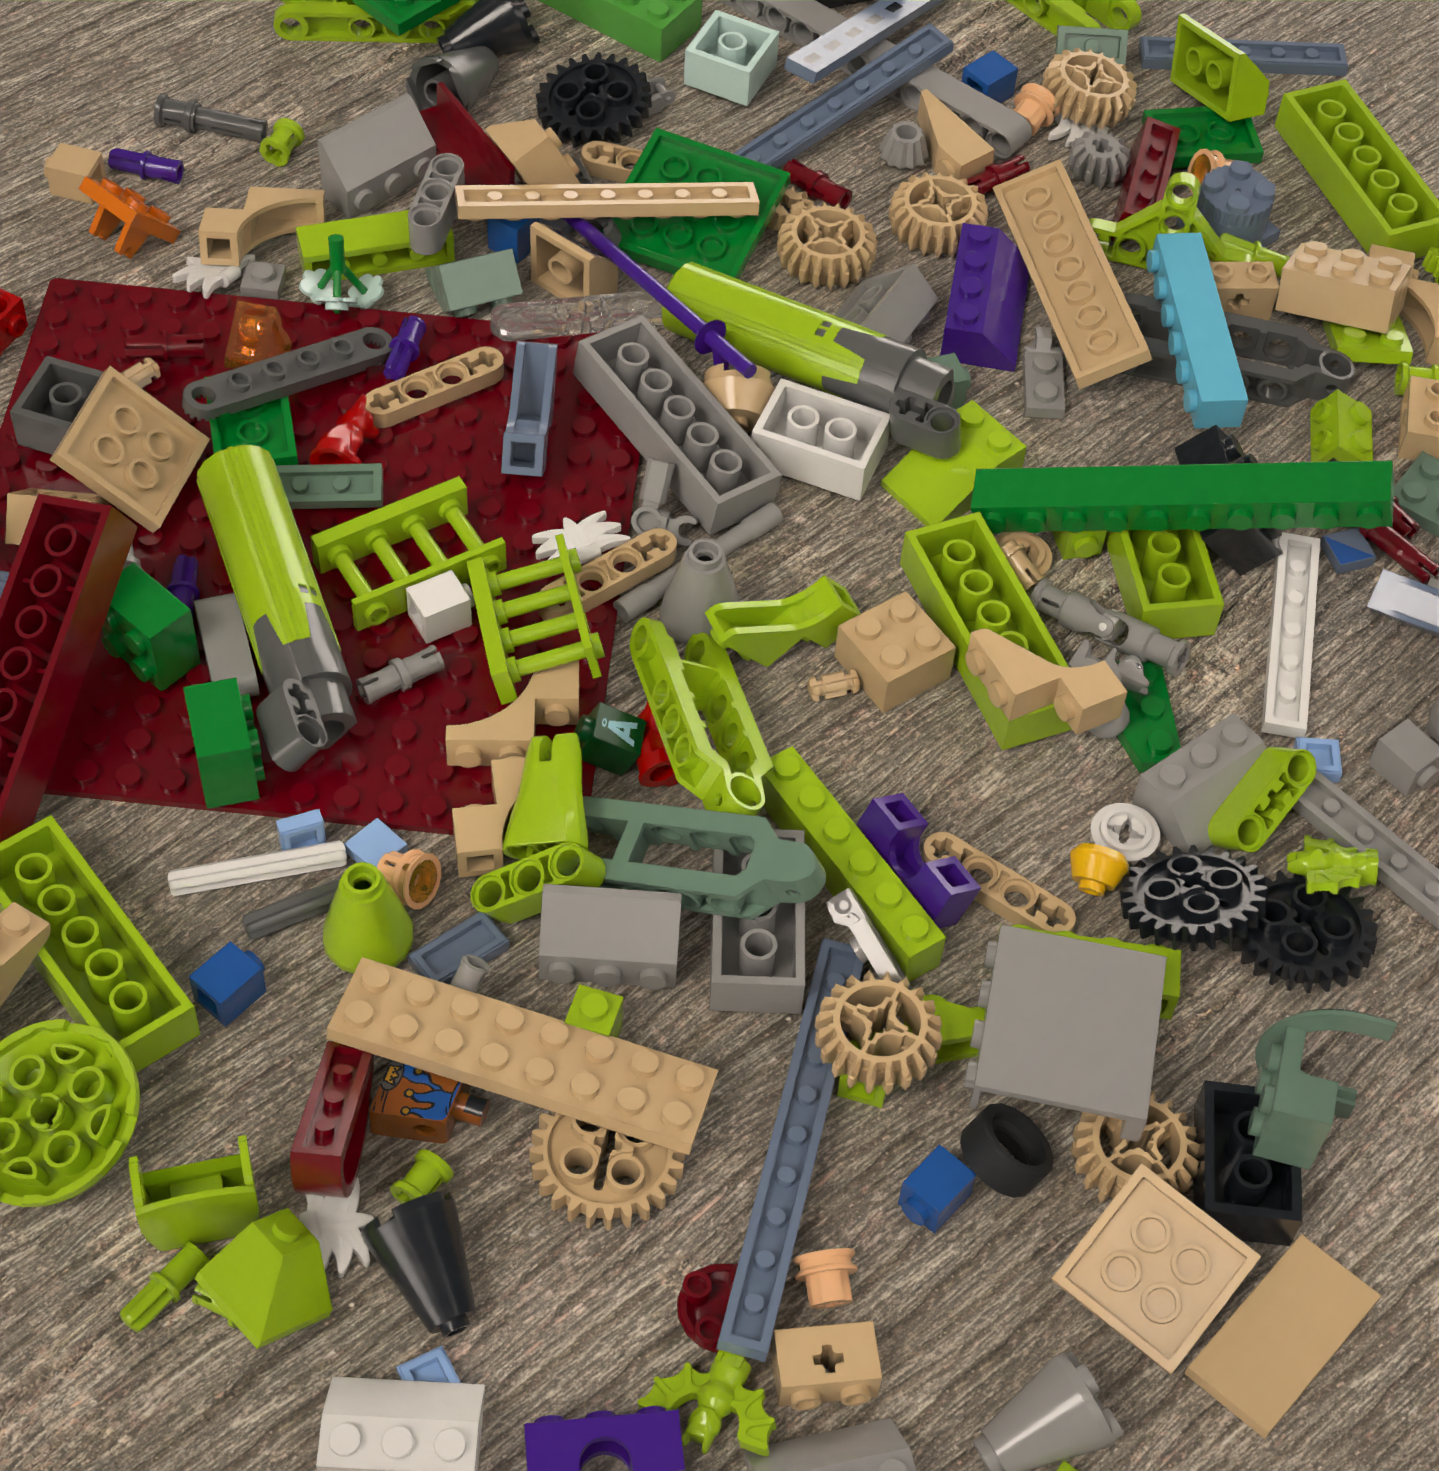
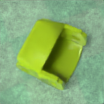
[128,1135,260,1251]

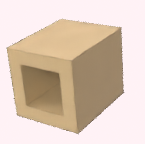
[44,143,107,204]

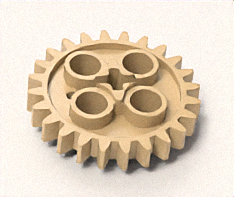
[529,1111,685,1230]

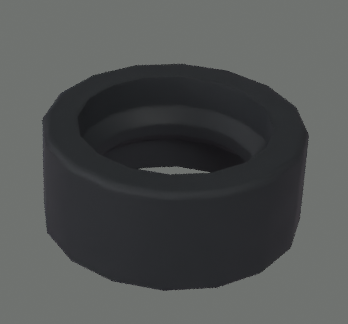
[960,1103,1054,1198]

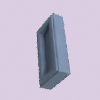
[408,912,510,985]

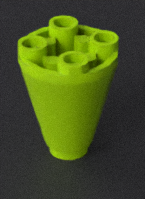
[323,862,414,974]

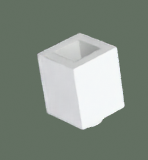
[406,570,475,644]

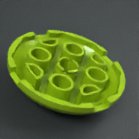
[0,1019,140,1207]

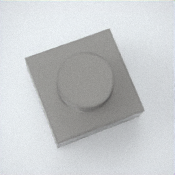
[240,260,287,300]

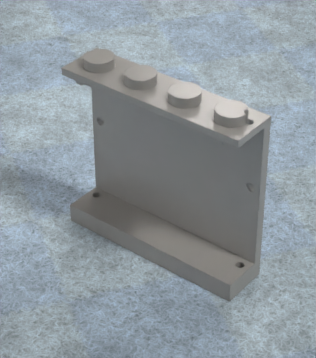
[963,924,1167,1142]

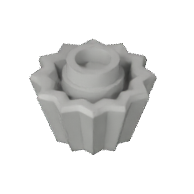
[879,121,929,170]

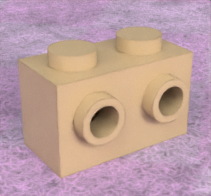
[1398,376,1439,460]

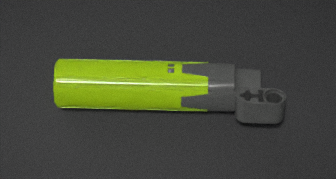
[661,262,961,459]
[197,445,357,772]

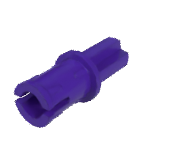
[108,148,184,184]
[383,316,426,381]
[166,554,200,622]

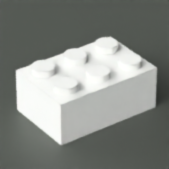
[751,378,890,501]

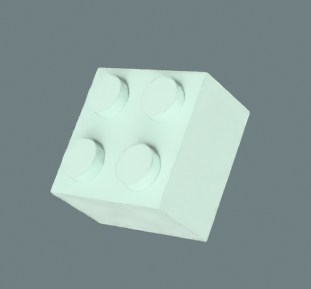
[684,10,779,106]

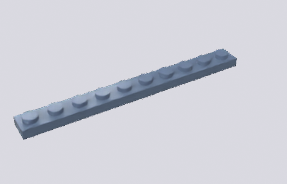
[716,938,863,1362]

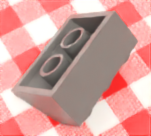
[317,93,436,219]
[834,263,939,344]
[1131,713,1267,853]
[539,884,682,990]
[743,1418,917,1471]

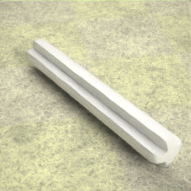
[168,840,347,896]

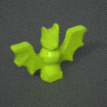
[1286,835,1379,894]
[637,1350,777,1457]

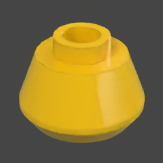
[1070,843,1129,897]

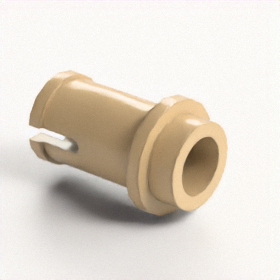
[1001,539,1045,593]

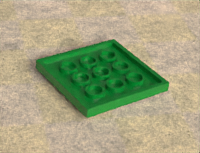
[600,127,790,279]

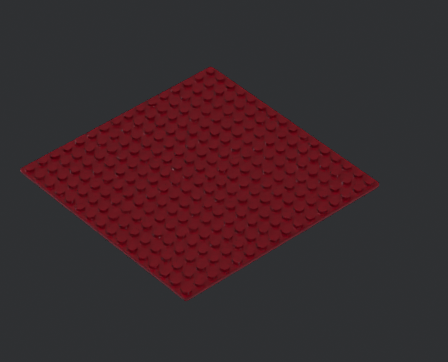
[0,278,640,835]

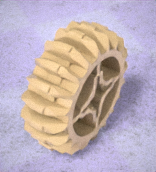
[1042,48,1137,130]
[888,171,988,258]
[777,202,877,290]
[815,970,942,1095]
[1071,1091,1200,1203]

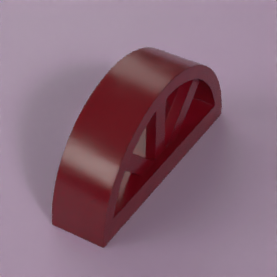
[290,1041,374,1198]

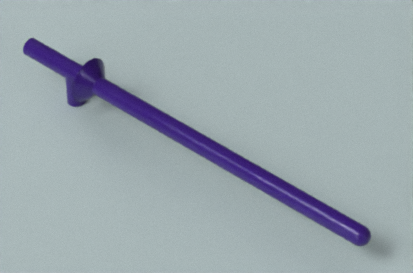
[562,218,757,379]

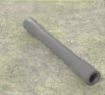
[613,502,783,623]

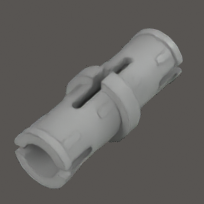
[356,645,445,705]

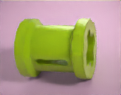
[259,118,305,167]
[1394,361,1439,396]
[390,1149,454,1204]

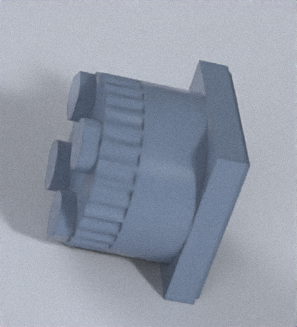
[1176,160,1281,247]

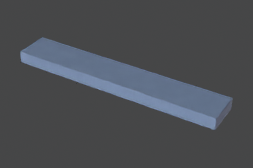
[1138,36,1348,76]

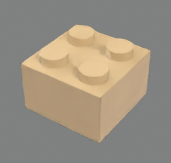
[834,591,956,713]

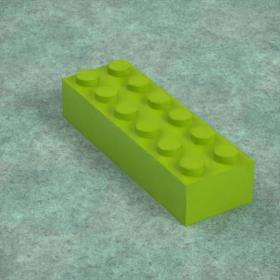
[1274,79,1439,259]
[900,512,1072,751]
[0,815,201,1073]

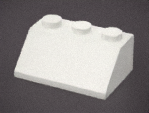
[316,1377,485,1471]

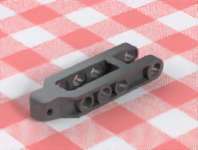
[1121,293,1355,408]

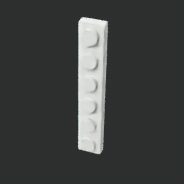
[1261,532,1320,738]

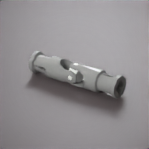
[1030,578,1191,677]

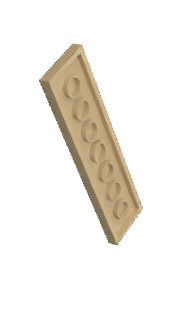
[992,159,1152,389]
[326,957,718,1155]

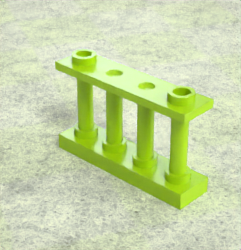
[310,476,506,631]
[466,533,605,705]

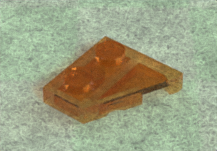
[224,300,292,369]

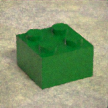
[101,562,201,692]
[183,677,265,809]

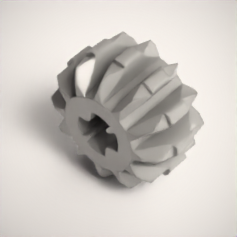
[1068,129,1131,190]

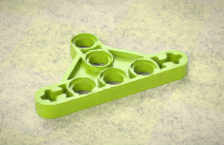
[1089,172,1256,269]

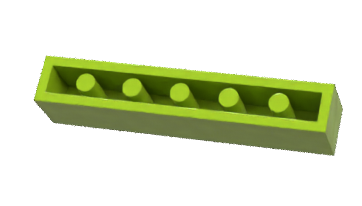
[762,746,946,982]

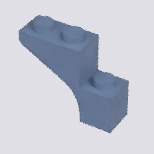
[501,341,558,477]

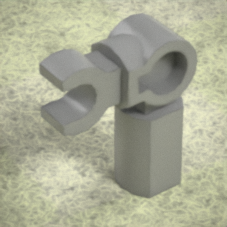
[631,458,698,546]

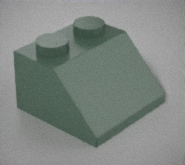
[425,248,523,317]

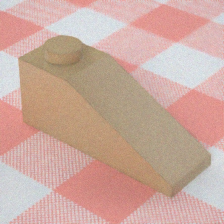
[917,89,995,180]

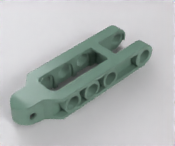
[574,796,826,920]

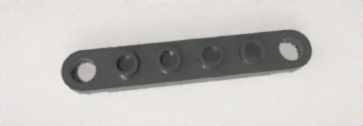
[182,327,392,421]

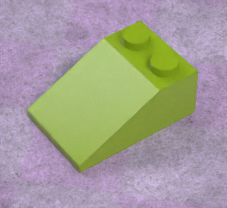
[881,400,1027,526]

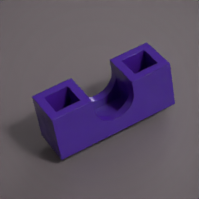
[856,793,981,928]
[524,1406,685,1471]

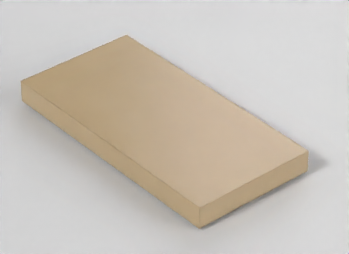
[1184,1234,1381,1439]

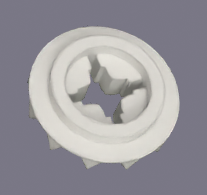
[1090,803,1160,866]

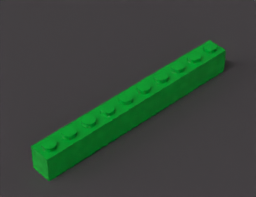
[970,460,1394,534]

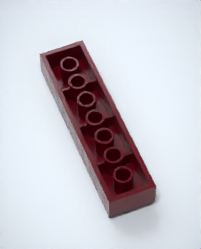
[0,493,138,843]

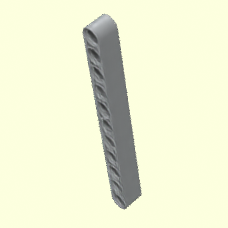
[719,0,1032,159]

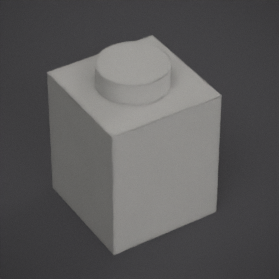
[1368,718,1439,797]

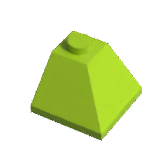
[195,1208,332,1349]

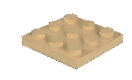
[50,366,210,533]
[1051,1163,1261,1376]

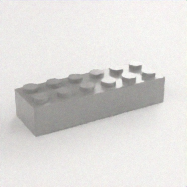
[573,315,782,535]

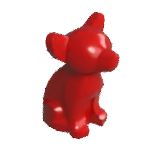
[309,394,380,465]
[637,701,678,787]

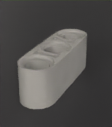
[408,153,465,255]
[193,593,260,697]

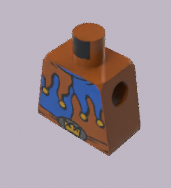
[369,1060,490,1144]

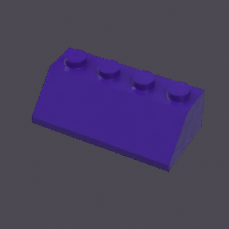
[940,223,1029,372]

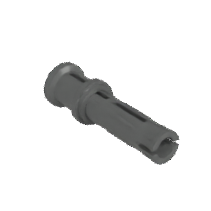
[154,93,268,143]

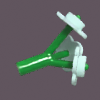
[299,234,384,314]

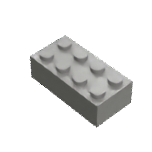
[709,829,805,1014]

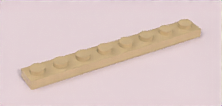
[455,182,760,222]

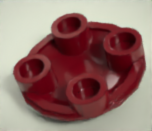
[677,1263,738,1354]

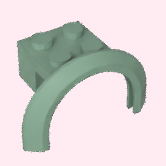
[1248,1009,1397,1170]

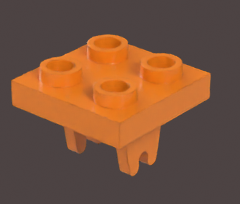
[78,176,181,259]

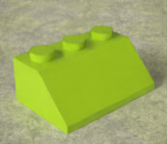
[1170,13,1270,122]

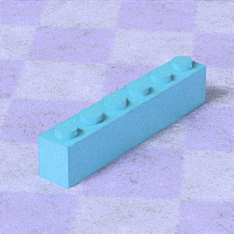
[1146,232,1248,429]

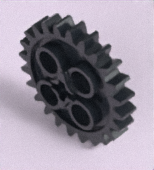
[536,52,652,148]
[1120,845,1268,951]
[1232,870,1378,993]

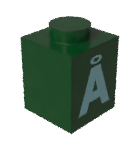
[574,702,646,776]

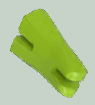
[502,733,589,860]

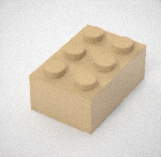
[1275,241,1412,334]

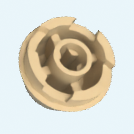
[703,363,775,432]

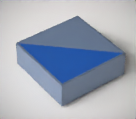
[1320,527,1376,574]

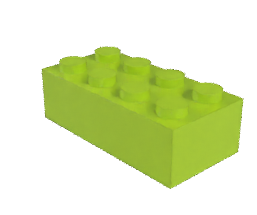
[1105,529,1224,639]

